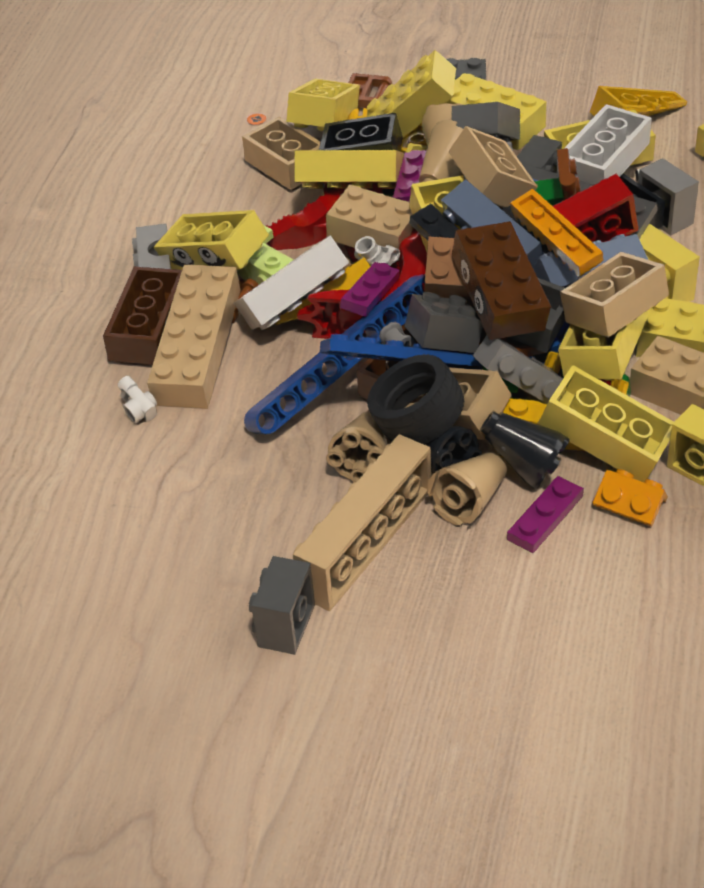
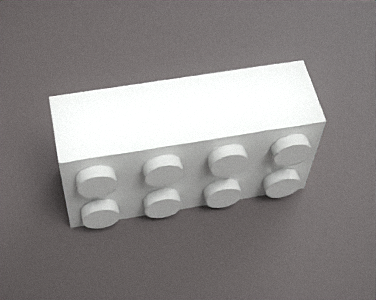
[557,104,652,185]
[233,235,349,330]

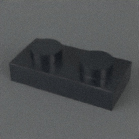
[409,203,459,241]

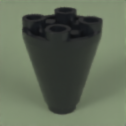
[480,410,570,489]
[423,425,482,474]

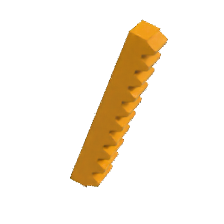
[510,189,604,278]

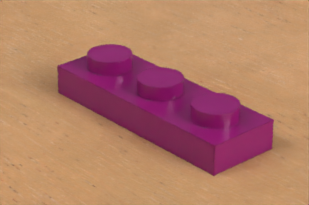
[393,150,426,203]
[340,262,400,317]
[507,476,584,553]

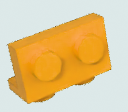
[593,469,668,527]

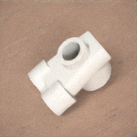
[354,236,400,266]
[118,376,157,424]

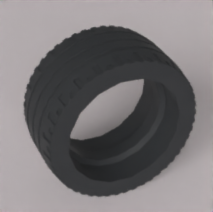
[367,354,465,444]

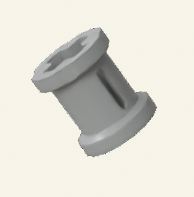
[379,322,416,347]

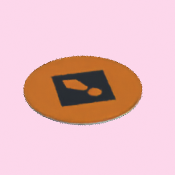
[247,114,266,125]

